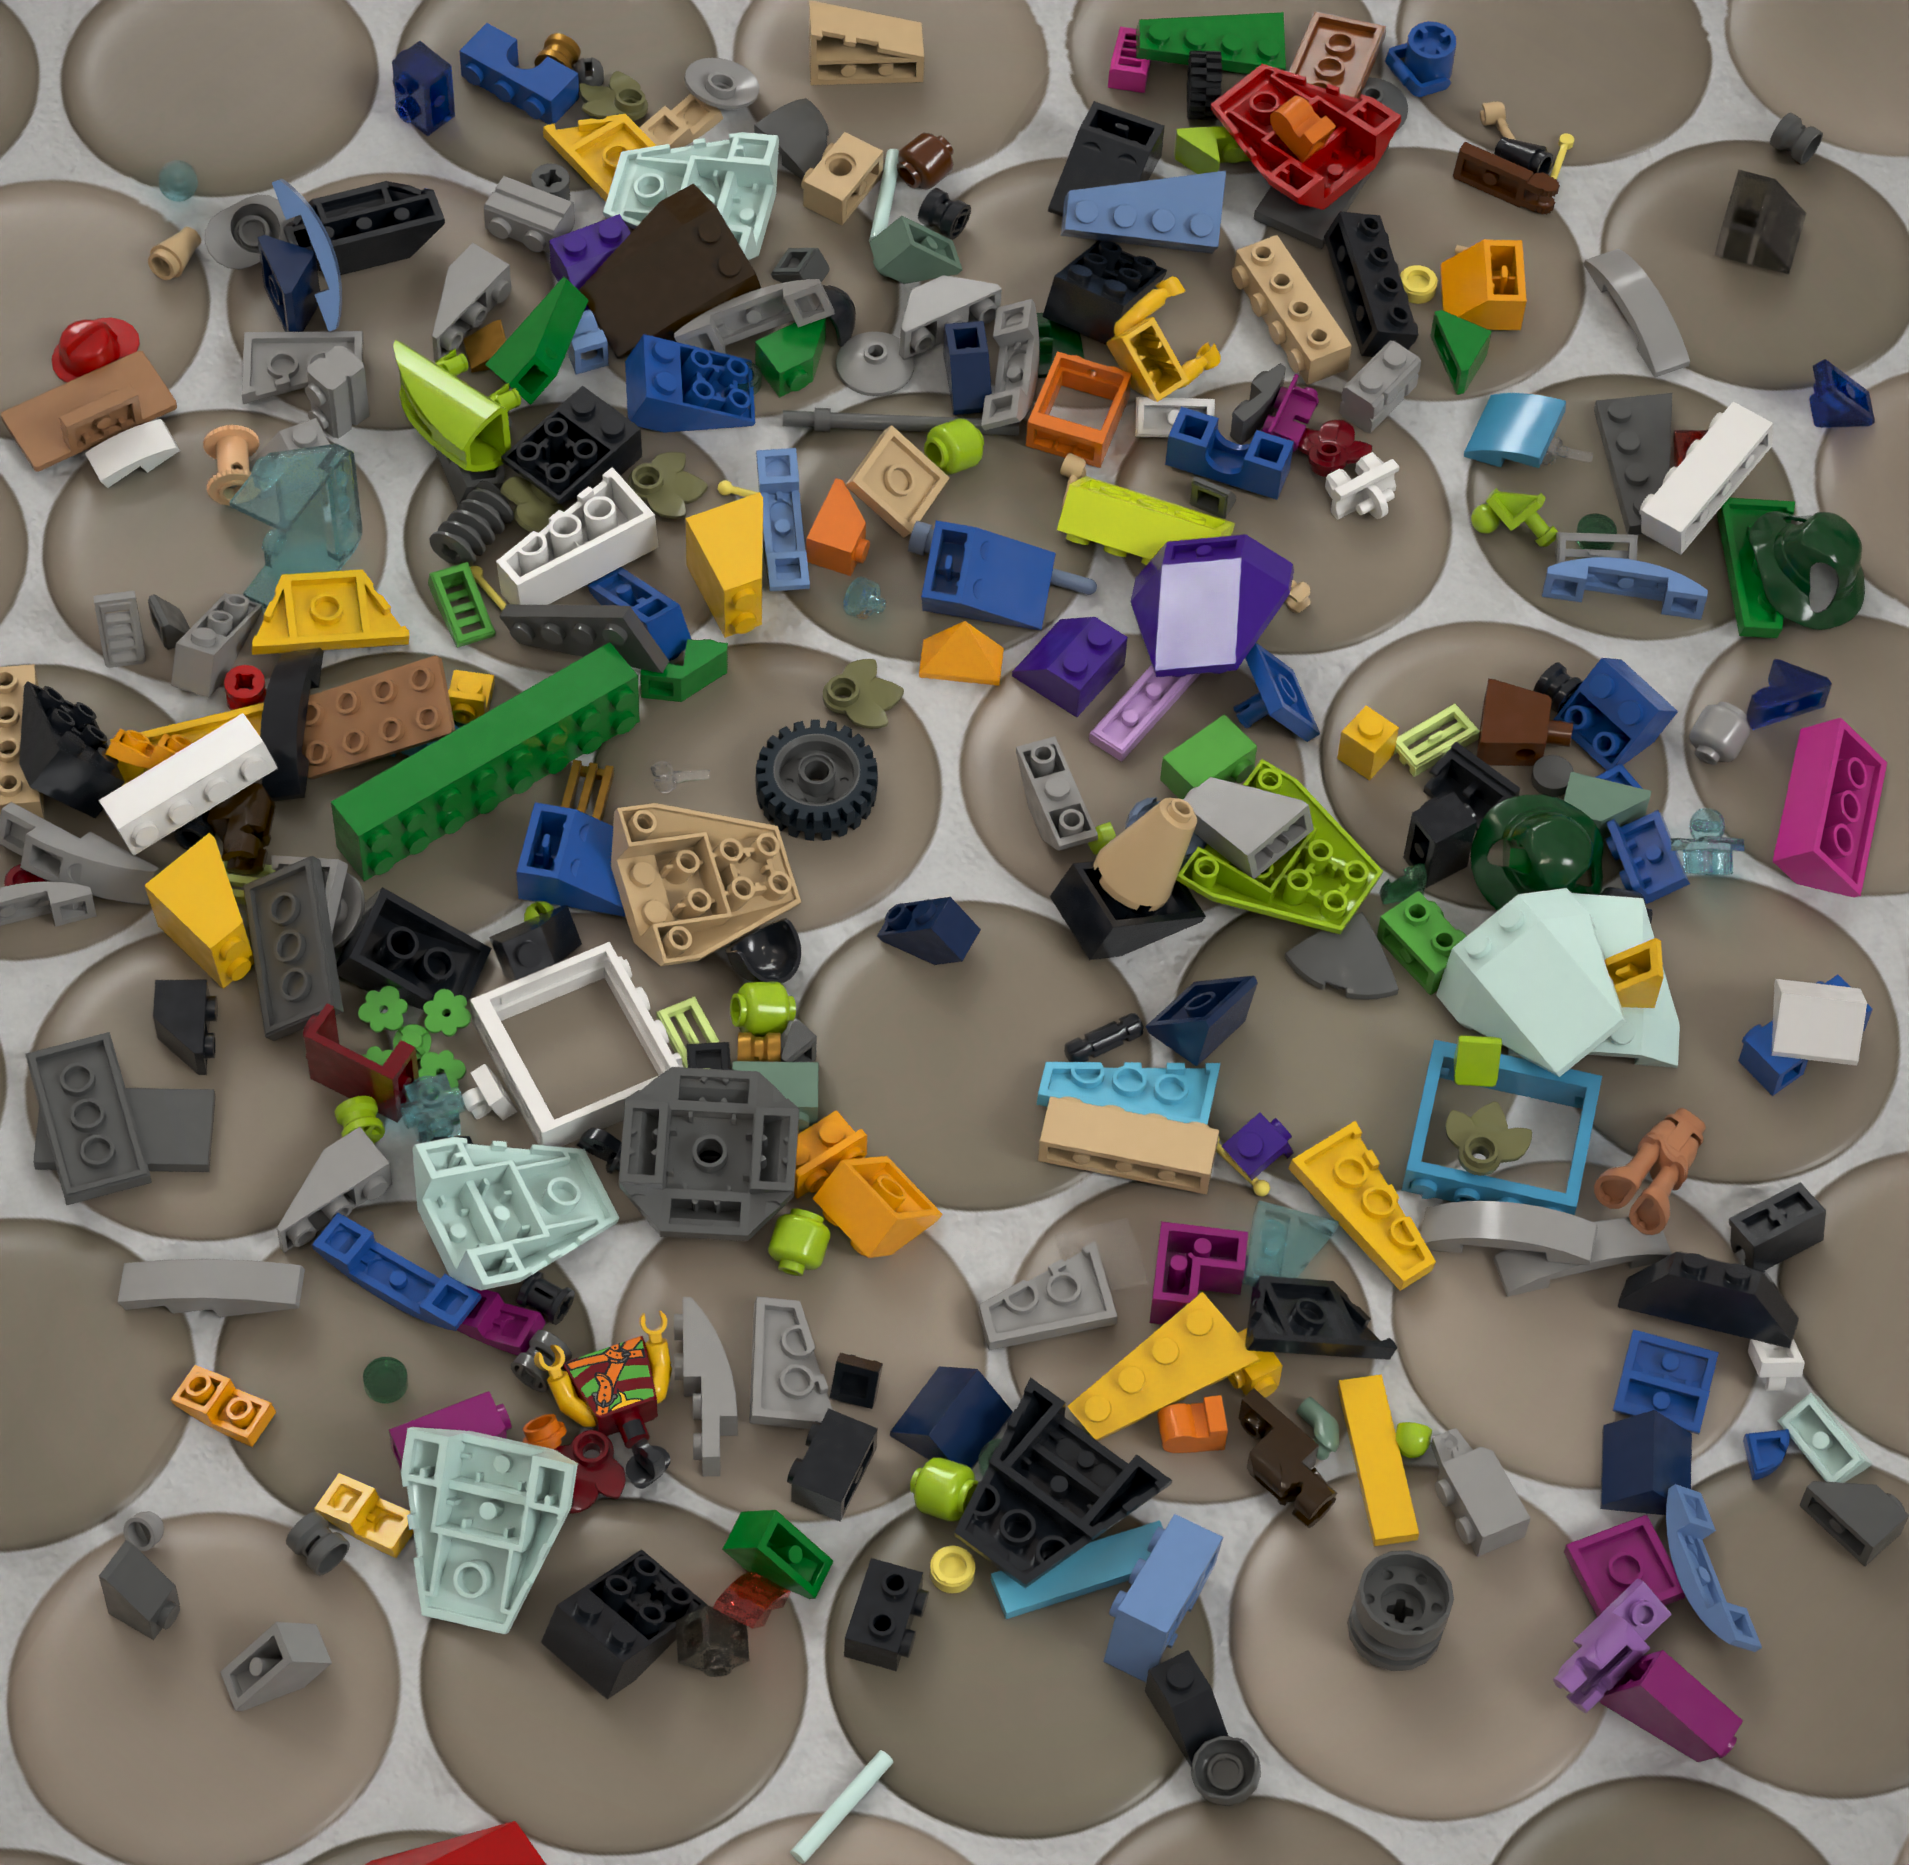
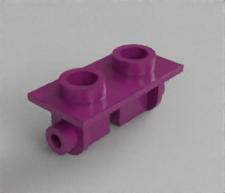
[1262,374,1319,452]

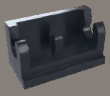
[1423,742,1521,831]
[1729,1182,1826,1271]

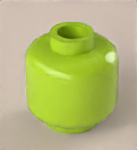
[924,418,984,475]
[730,982,796,1037]
[768,1208,830,1276]
[910,1458,979,1521]

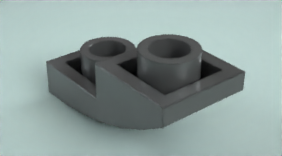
[1230,363,1286,444]

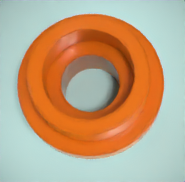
[523,1414,567,1449]

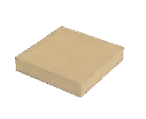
[845,425,950,538]

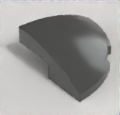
[754,98,829,180]
[1285,912,1399,1000]

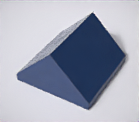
[257,235,320,332]
[1145,976,1258,1067]
[890,1366,1013,1469]
[1600,1410,1692,1515]

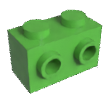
[1160,714,1257,800]
[1377,891,1467,996]

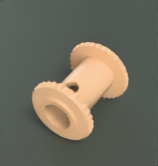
[203,425,263,506]

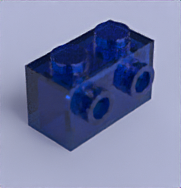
[392,41,455,136]

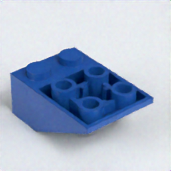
[625,334,756,433]
[921,520,1056,631]
[516,802,626,917]

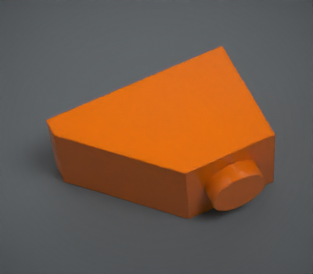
[806,478,870,576]

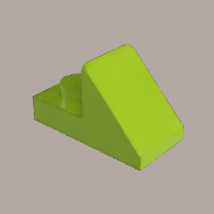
[1174,126,1251,174]

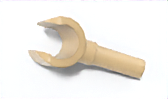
[1480,101,1516,140]
[1060,453,1086,508]
[1285,580,1311,614]

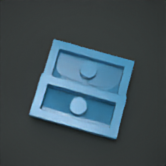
[1464,393,1566,468]

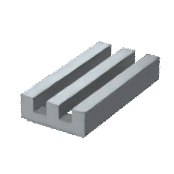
[1555,532,1638,564]

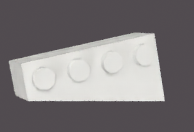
[496,467,659,605]

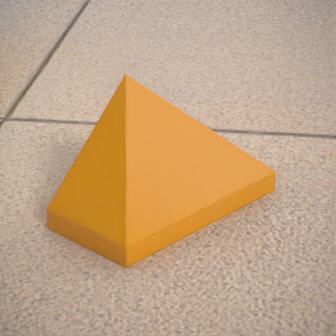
[919,621,1004,686]

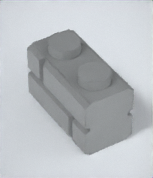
[484,176,575,253]
[1339,340,1421,433]
[305,344,370,439]

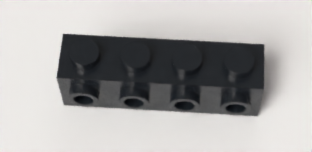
[1324,211,1419,357]

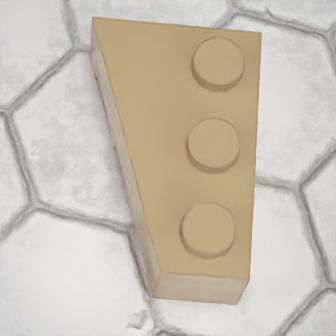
[809,0,924,85]

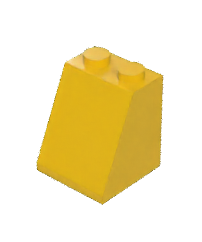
[685,492,763,638]
[144,833,254,989]

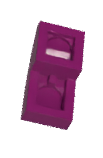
[457,1285,546,1356]

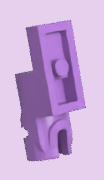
[1553,1579,1672,1713]

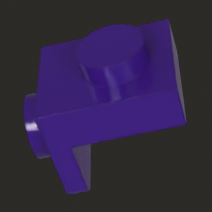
[1222,1112,1294,1181]

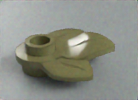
[579,71,648,121]
[628,452,708,519]
[500,476,566,532]
[823,659,904,729]
[1445,1101,1532,1176]

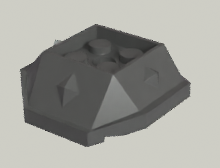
[619,1067,799,1241]

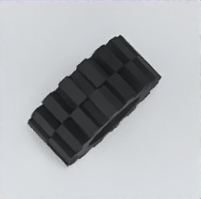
[1187,51,1222,120]

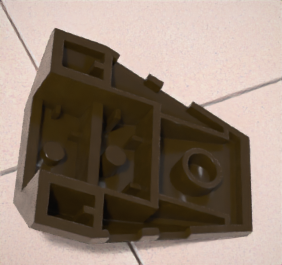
[579,183,761,359]

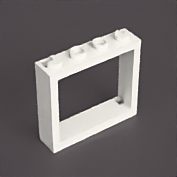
[470,942,683,1147]

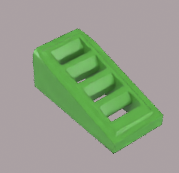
[428,562,496,648]

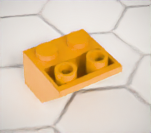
[1440,239,1527,330]

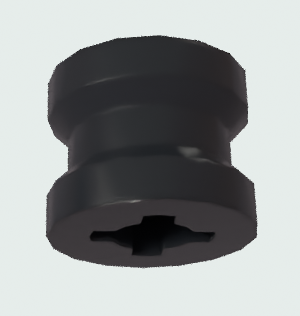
[1533,662,1583,713]

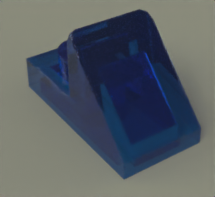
[1809,359,1875,428]
[1746,659,1832,730]

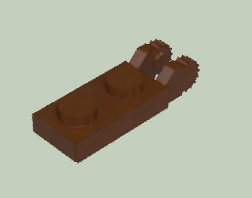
[1453,142,1560,215]

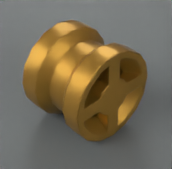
[534,33,581,69]

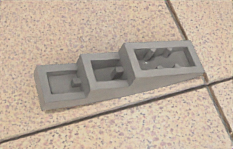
[118,1259,305,1317]

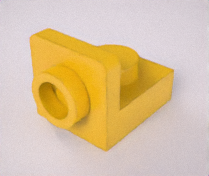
[448,670,495,724]

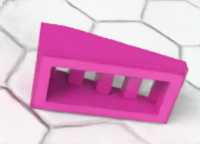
[1108,27,1152,93]

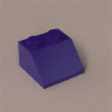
[549,214,631,311]
[1012,617,1128,717]

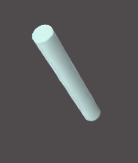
[869,149,899,242]
[790,1750,893,1864]

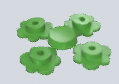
[358,986,471,1097]

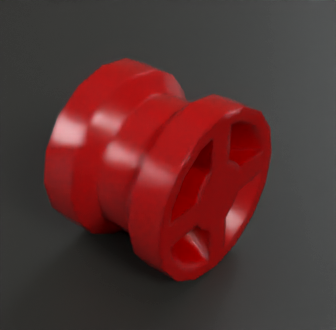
[224,665,266,710]

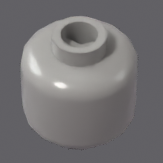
[1689,702,1750,765]

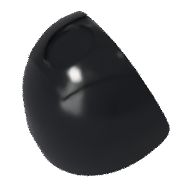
[822,285,856,347]
[725,918,801,984]

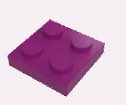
[1564,1514,1685,1617]

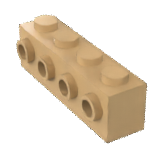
[1232,235,1352,385]
[0,664,45,819]
[1038,1096,1219,1194]

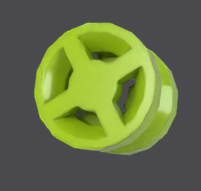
[334,1096,385,1143]

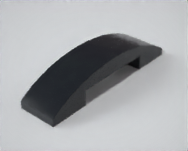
[260,648,324,802]

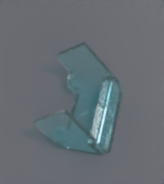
[229,444,363,609]

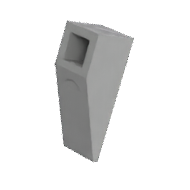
[432,243,512,361]
[171,593,263,698]
[277,1127,392,1253]

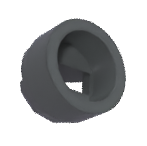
[574,57,604,86]

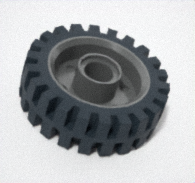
[755,719,878,841]

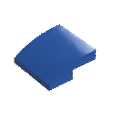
[1613,1329,1719,1435]

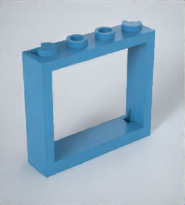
[1401,1039,1602,1215]

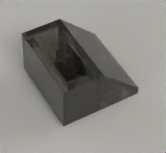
[1715,169,1807,274]

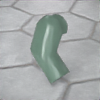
[1296,1396,1339,1460]

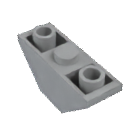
[899,275,1002,360]
[1016,736,1098,851]

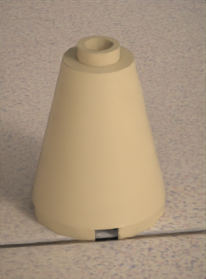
[1094,798,1197,911]

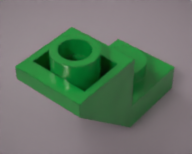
[640,639,728,702]

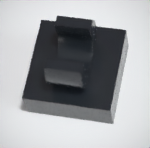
[830,1353,883,1409]

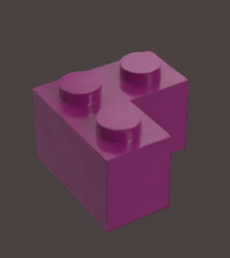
[1149,1221,1248,1325]

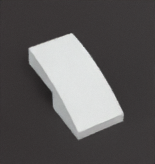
[85,419,180,488]

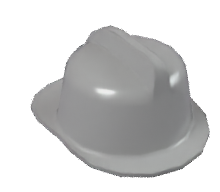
[205,194,292,270]

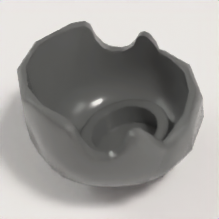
[1191,1736,1261,1807]

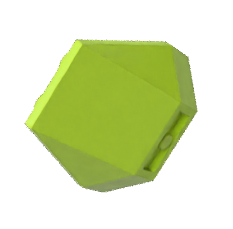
[1176,759,1383,935]

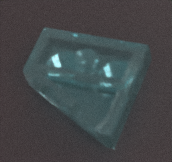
[1242,1200,1339,1286]

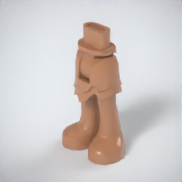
[1594,1108,1706,1235]

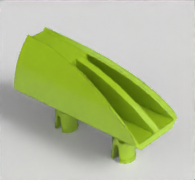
[393,340,521,472]

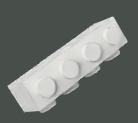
[1639,402,1773,555]
[99,713,277,856]

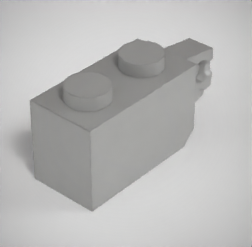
[1431,1428,1530,1557]

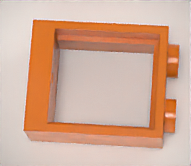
[1026,351,1132,468]

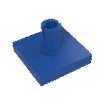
[1233,643,1320,742]

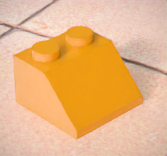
[812,1156,943,1258]

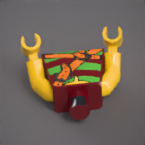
[534,1310,672,1449]

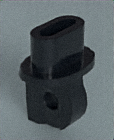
[576,1128,622,1174]
[625,1438,671,1489]

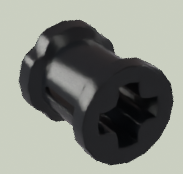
[516,1271,575,1325]

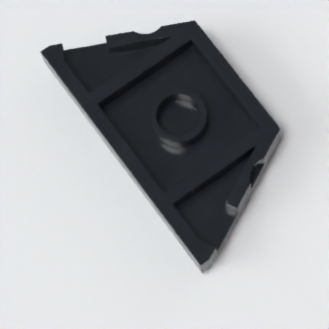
[1245,1276,1397,1360]

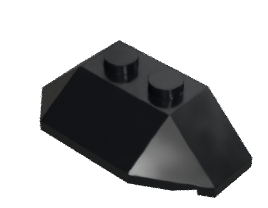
[283,181,445,275]
[1618,1251,1799,1349]

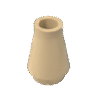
[148,227,201,280]

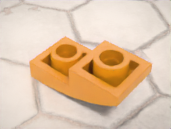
[106,728,192,769]
[171,1365,276,1447]

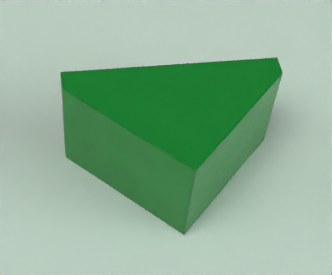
[1430,310,1492,395]

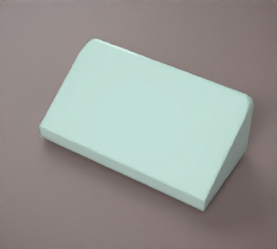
[1777,1393,1872,1483]

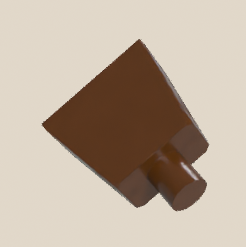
[1476,678,1573,766]

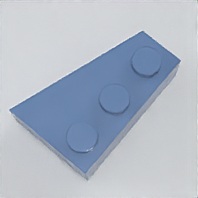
[1103,1514,1223,1682]

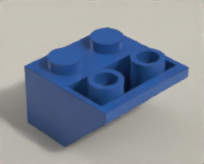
[1553,658,1678,770]

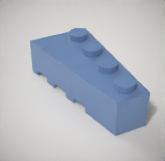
[1061,171,1226,254]

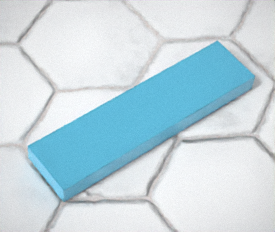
[990,1520,1163,1619]

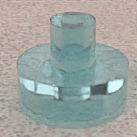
[158,160,198,202]
[843,576,886,620]

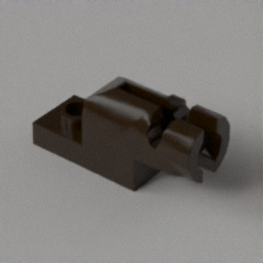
[207,782,276,875]
[1238,1388,1338,1528]

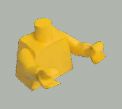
[1106,276,1221,402]

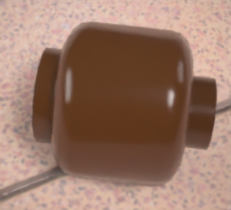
[896,132,954,190]

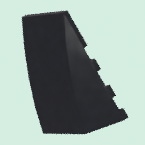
[954,1377,1172,1588]

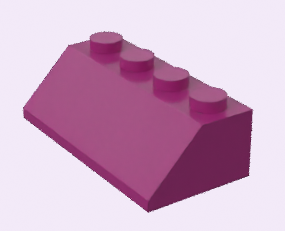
[1773,718,1887,897]

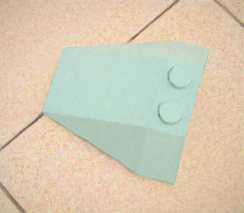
[603,132,779,260]
[1436,888,1626,1077]
[1508,893,1680,1068]
[412,1137,619,1290]
[401,1427,578,1634]

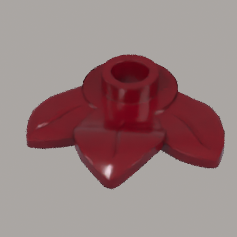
[1297,419,1372,477]
[554,1430,626,1514]

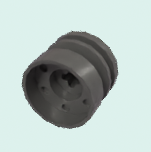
[1347,1550,1454,1671]

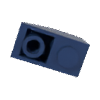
[943,321,992,415]
[877,897,981,965]

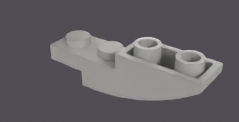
[0,802,159,905]
[674,1297,738,1477]

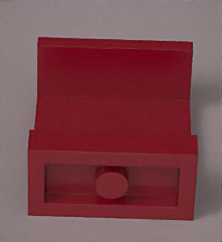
[303,1003,420,1123]

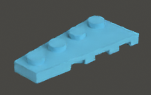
[1037,1062,1221,1125]

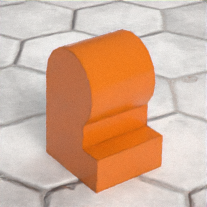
[1270,96,1336,163]
[1157,1395,1228,1453]

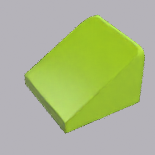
[1454,1036,1502,1087]

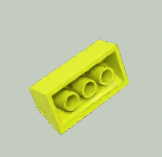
[1057,476,1235,565]

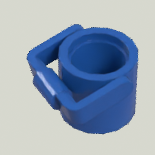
[1385,21,1456,97]

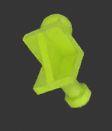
[1471,488,1558,547]

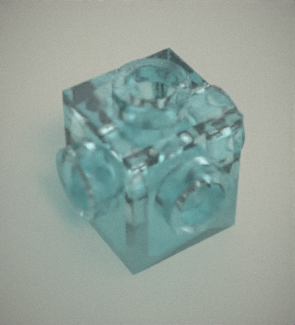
[400,1073,465,1144]

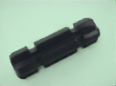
[1064,1013,1144,1062]

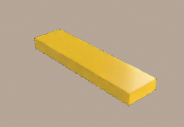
[1337,1374,1419,1546]

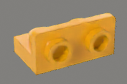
[794,1110,867,1199]

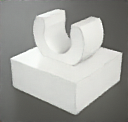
[461,1064,517,1120]
[1748,1339,1805,1391]

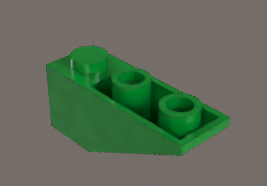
[485,276,588,405]

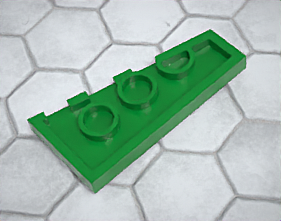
[1136,12,1286,74]
[1717,497,1795,638]

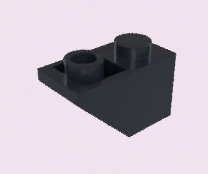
[153,979,218,1075]

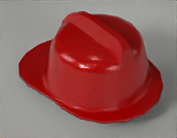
[51,317,140,383]

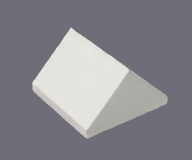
[1772,979,1867,1066]

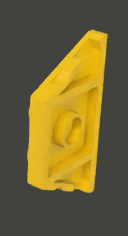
[543,114,656,229]
[251,569,410,655]

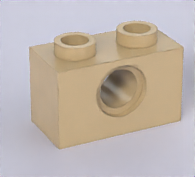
[801,132,883,225]

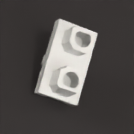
[1325,452,1400,520]

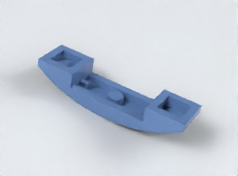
[272,178,342,332]
[756,448,810,591]
[1542,557,1708,620]
[1666,1484,1762,1652]

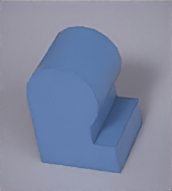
[567,310,609,375]

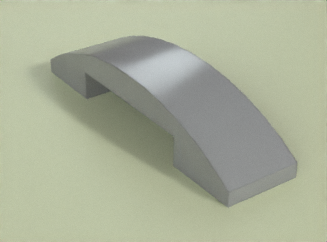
[1584,249,1690,377]
[674,279,835,354]
[981,299,1039,430]
[0,881,97,927]
[1421,1201,1598,1265]
[1493,1218,1672,1297]

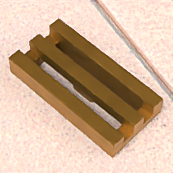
[561,759,614,821]

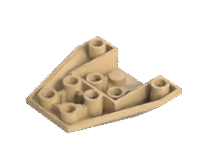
[611,803,801,966]

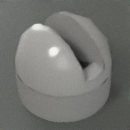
[123,1511,164,1551]

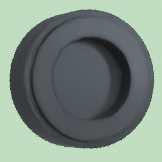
[1531,755,1574,797]

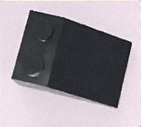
[1050,861,1206,960]
[336,887,492,1017]

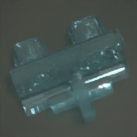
[1671,808,1744,876]

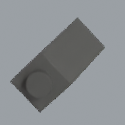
[1799,1481,1909,1566]
[99,1540,180,1640]

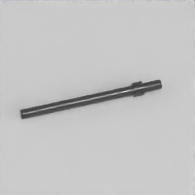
[783,408,1020,436]

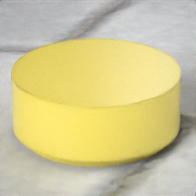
[1400,265,1438,304]
[930,1546,975,1594]

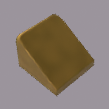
[463,319,506,373]

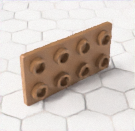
[1,351,177,472]
[302,655,455,779]

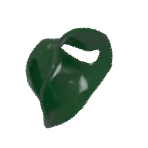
[1749,511,1865,630]
[1470,794,1603,910]

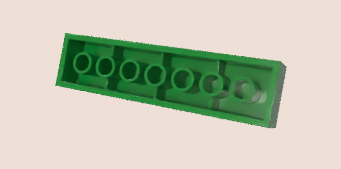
[331,642,640,881]

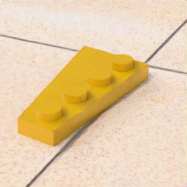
[1288,1120,1436,1291]

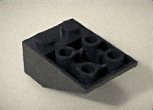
[1048,101,1165,217]
[1042,240,1167,345]
[500,386,642,504]
[19,681,125,819]
[541,1549,708,1700]

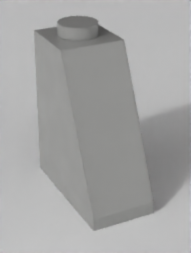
[1183,777,1314,879]

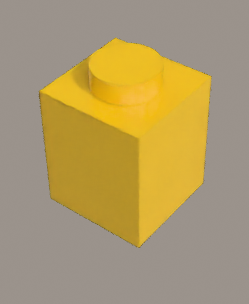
[1337,705,1399,781]

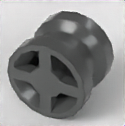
[531,163,570,201]

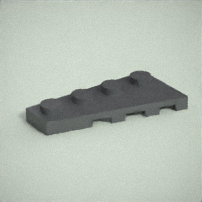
[1594,393,1672,535]
[499,604,669,673]

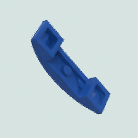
[312,1213,481,1331]

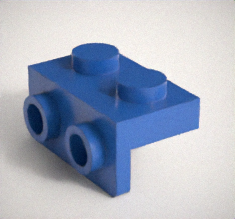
[1606,810,1690,904]

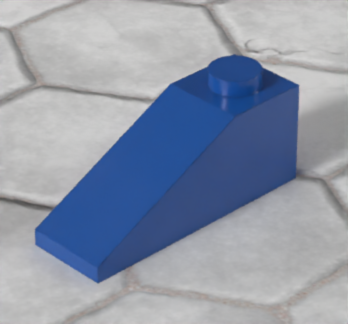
[587,567,691,661]

